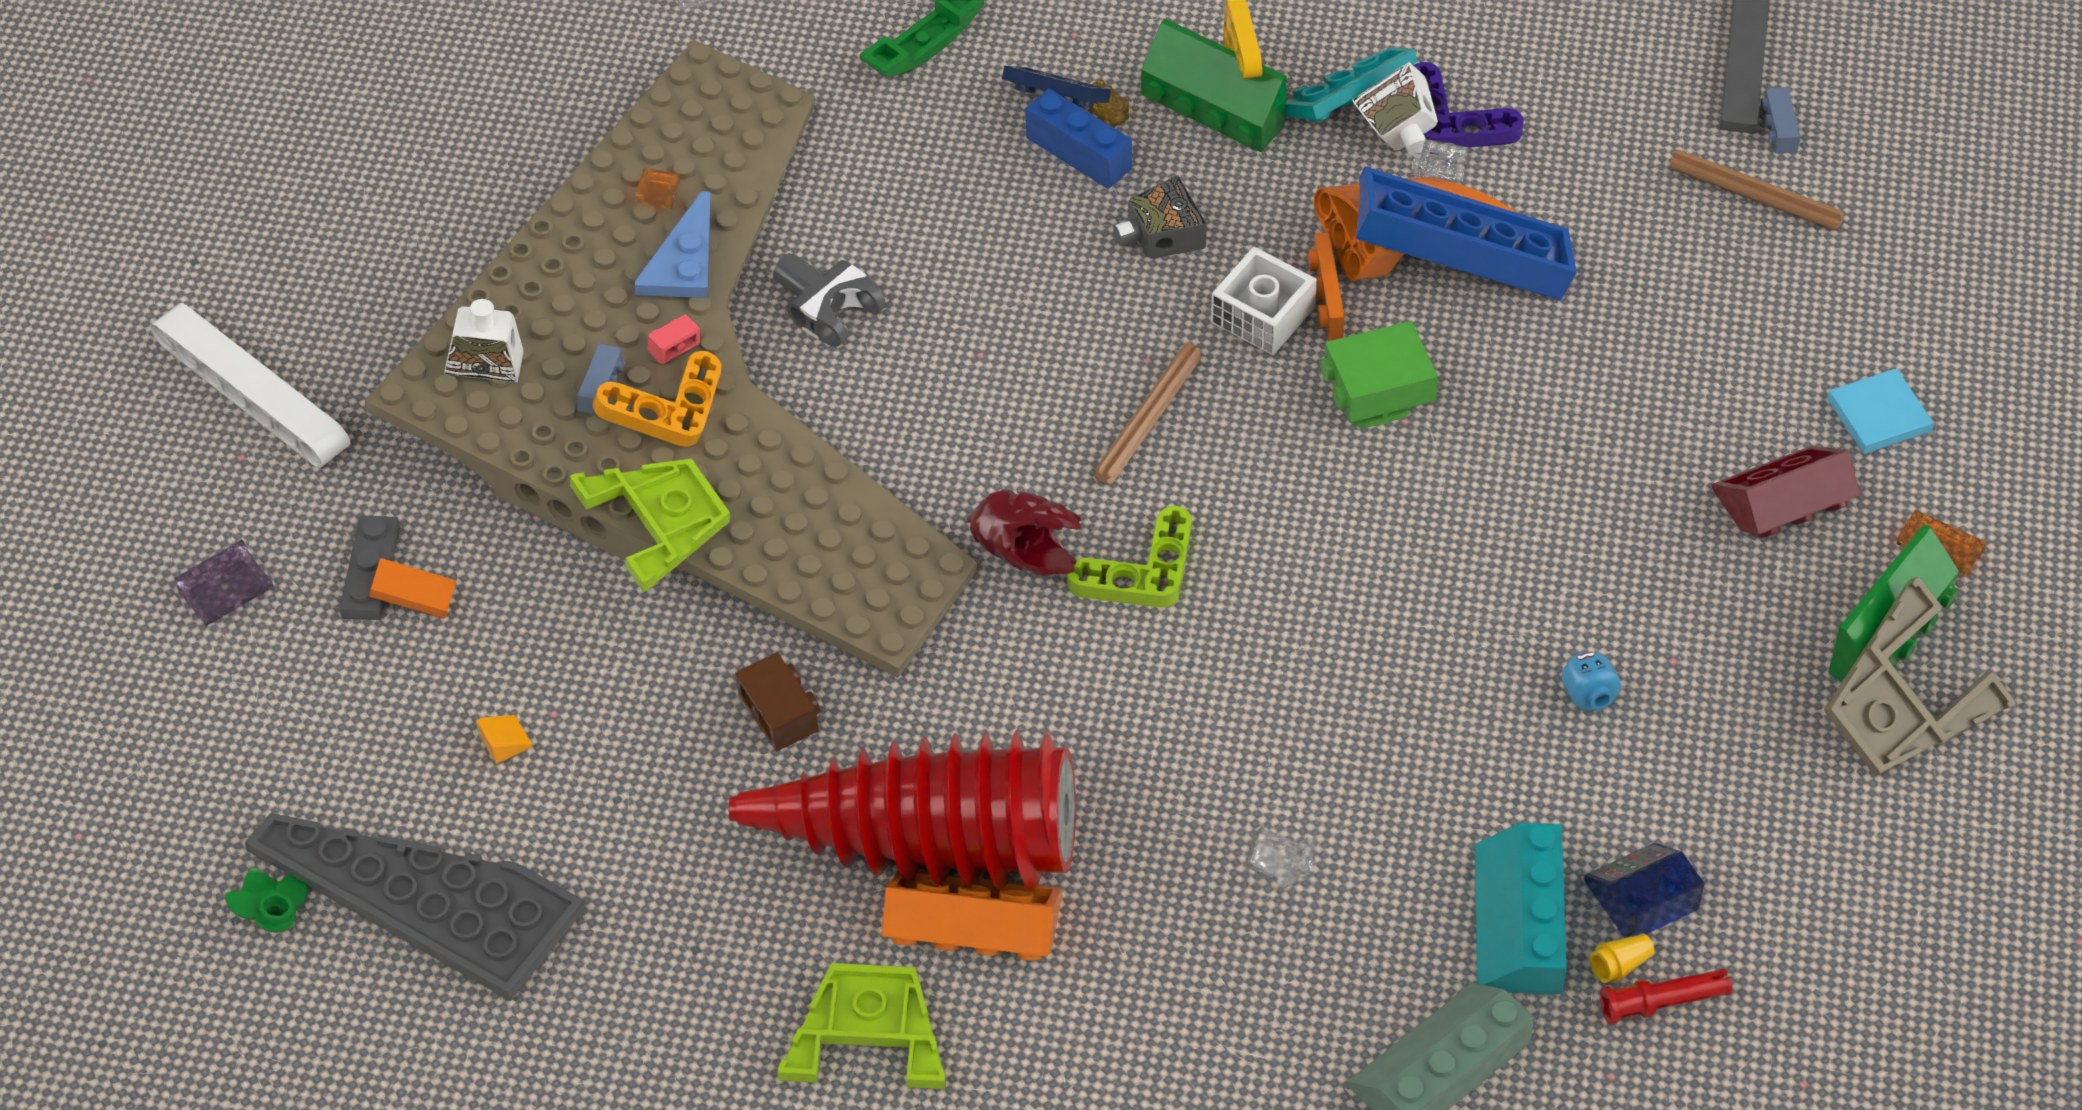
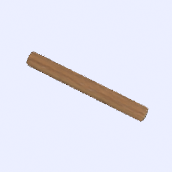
[1670,150,1844,230]
[1095,343,1201,485]

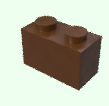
[735,652,821,752]

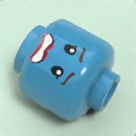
[1561,651,1621,711]

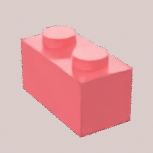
[647,314,700,365]

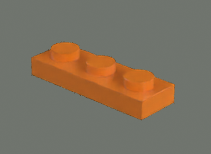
[1307,232,1345,341]

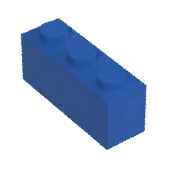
[1025,88,1132,189]

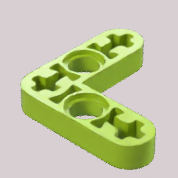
[1067,506,1192,608]

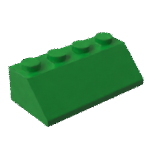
[1141,19,1287,152]
[1828,524,1959,681]

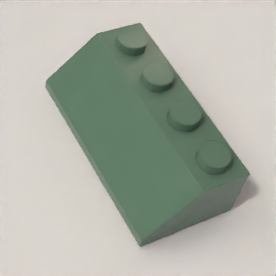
[1347,983,1535,1110]

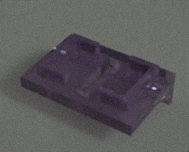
[174,539,274,626]

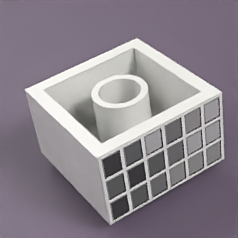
[1211,247,1317,355]

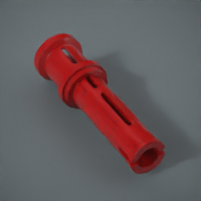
[1600,968,1732,1025]

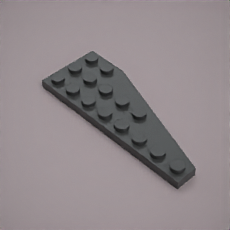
[245,813,586,1001]

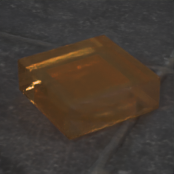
[636,167,680,209]

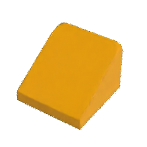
[476,715,533,764]

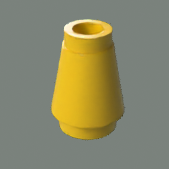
[1589,933,1654,983]

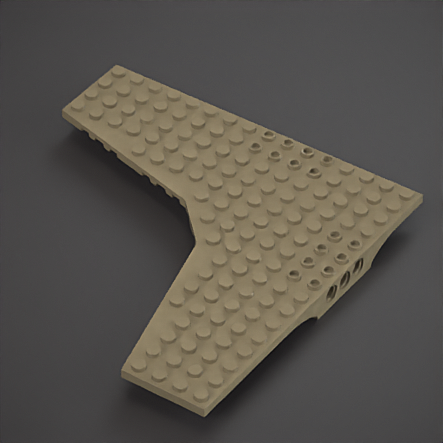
[365,40,978,678]

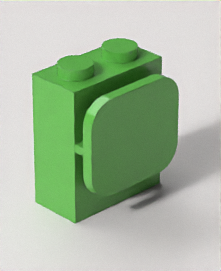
[1320,321,1438,428]

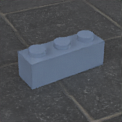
[1761,87,1801,154]
[577,343,625,416]

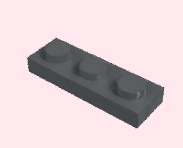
[339,515,400,620]

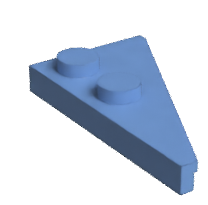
[635,191,710,298]

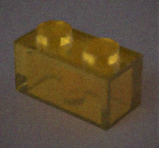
[1088,79,1129,128]

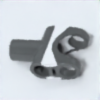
[773,253,886,346]

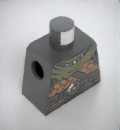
[1113,175,1206,258]

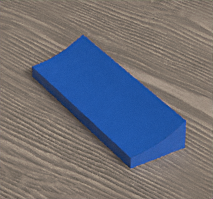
[1355,166,1577,301]

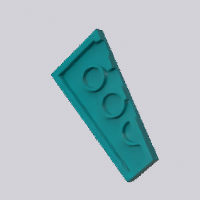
[1285,47,1418,122]

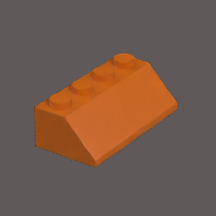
[881,870,1063,961]

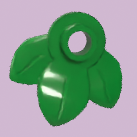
[225,867,308,933]

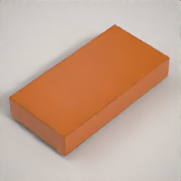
[369,558,456,619]

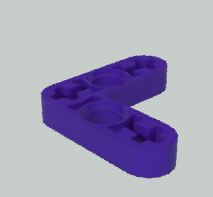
[1413,62,1524,150]

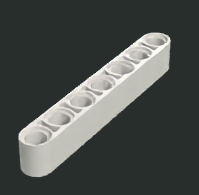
[150,303,351,468]

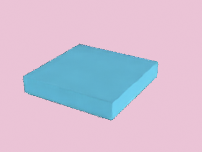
[1827,368,1934,454]

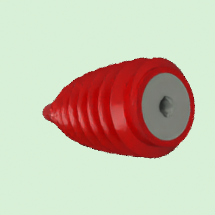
[728,730,1076,891]

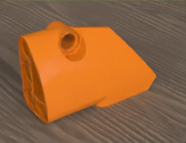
[1313,177,1518,281]

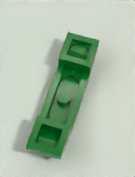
[860,0,984,77]

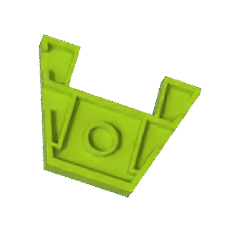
[570,459,730,592]
[777,963,946,1090]

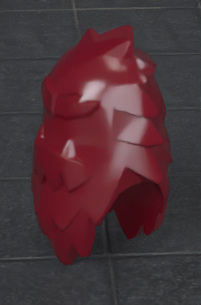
[967,489,1081,576]

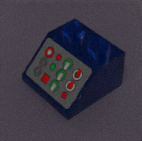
[1583,843,1705,938]

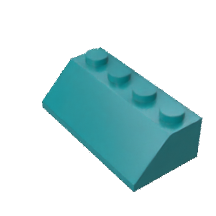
[1475,823,1567,994]

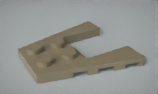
[1824,576,2017,774]

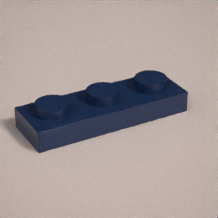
[1002,65,1111,108]

